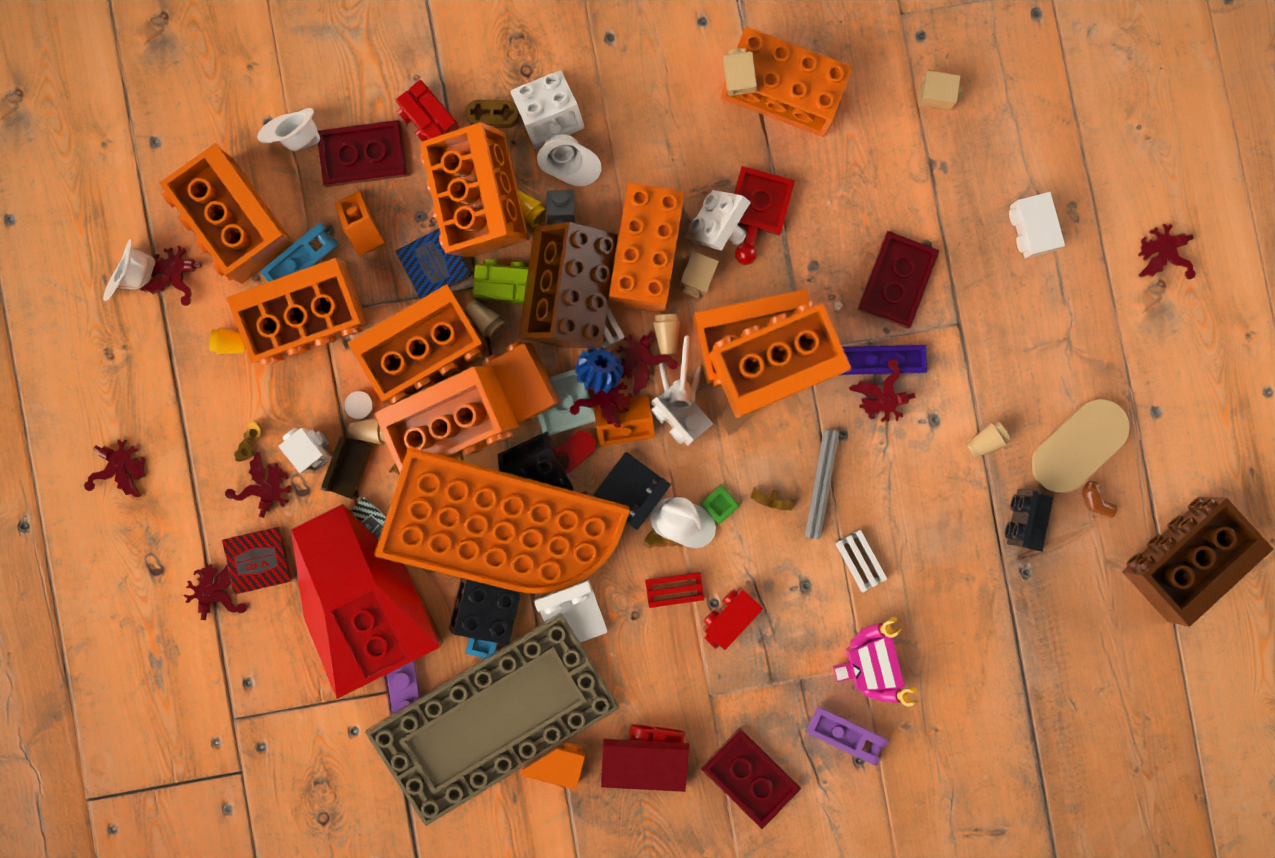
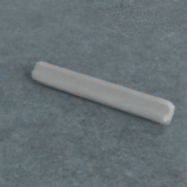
[805,429,839,539]

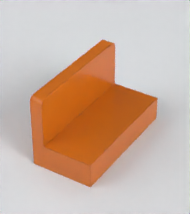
[594,396,655,447]

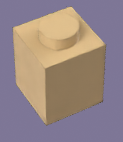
[723,48,757,96]
[918,71,963,110]
[679,251,719,298]

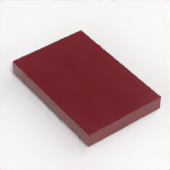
[317,120,407,187]
[857,231,940,329]
[701,728,801,829]
[601,739,689,792]

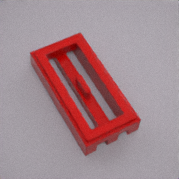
[645,572,704,608]

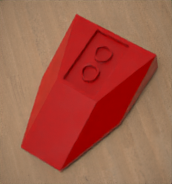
[291,504,444,699]

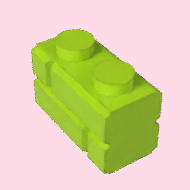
[473,259,528,304]

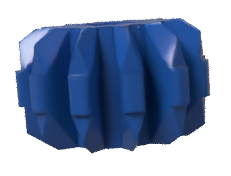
[575,346,623,394]

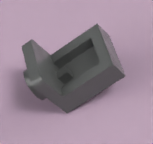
[546,190,575,225]

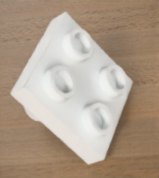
[685,190,751,251]

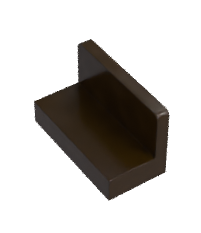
[321,436,373,499]

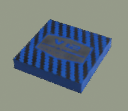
[395,228,471,300]

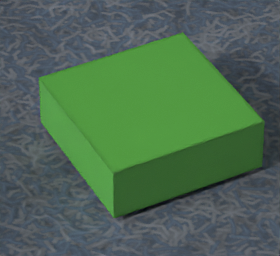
[700,485,740,524]

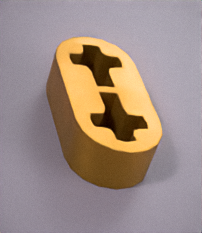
[465,100,519,128]

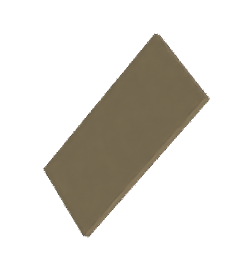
[365,612,619,826]

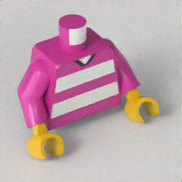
[833,617,918,707]

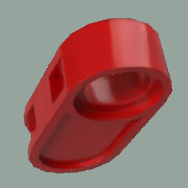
[554,431,596,474]
[628,724,685,743]

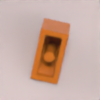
[335,191,384,256]
[521,742,586,790]

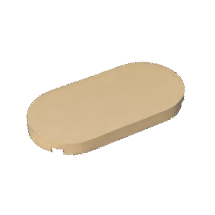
[1031,399,1130,493]

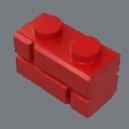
[396,80,460,142]

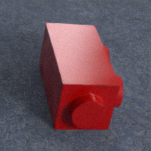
[703,587,763,650]

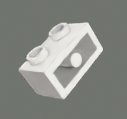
[1009,192,1065,259]
[279,428,333,474]

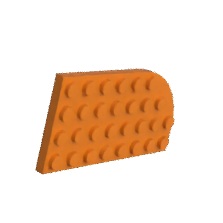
[375,447,630,594]

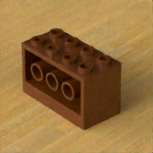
[518,222,618,348]
[1122,497,1274,627]

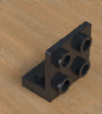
[497,431,574,491]
[593,452,672,530]
[1005,490,1053,552]
[449,578,521,645]

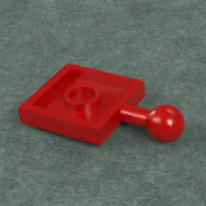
[734,166,795,265]

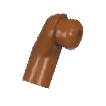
[1082,481,1117,518]

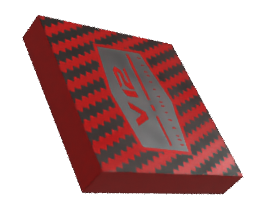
[222,527,292,595]

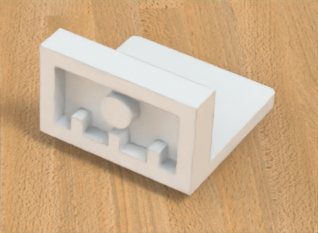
[510,71,585,149]
[651,385,713,446]
[534,579,607,643]

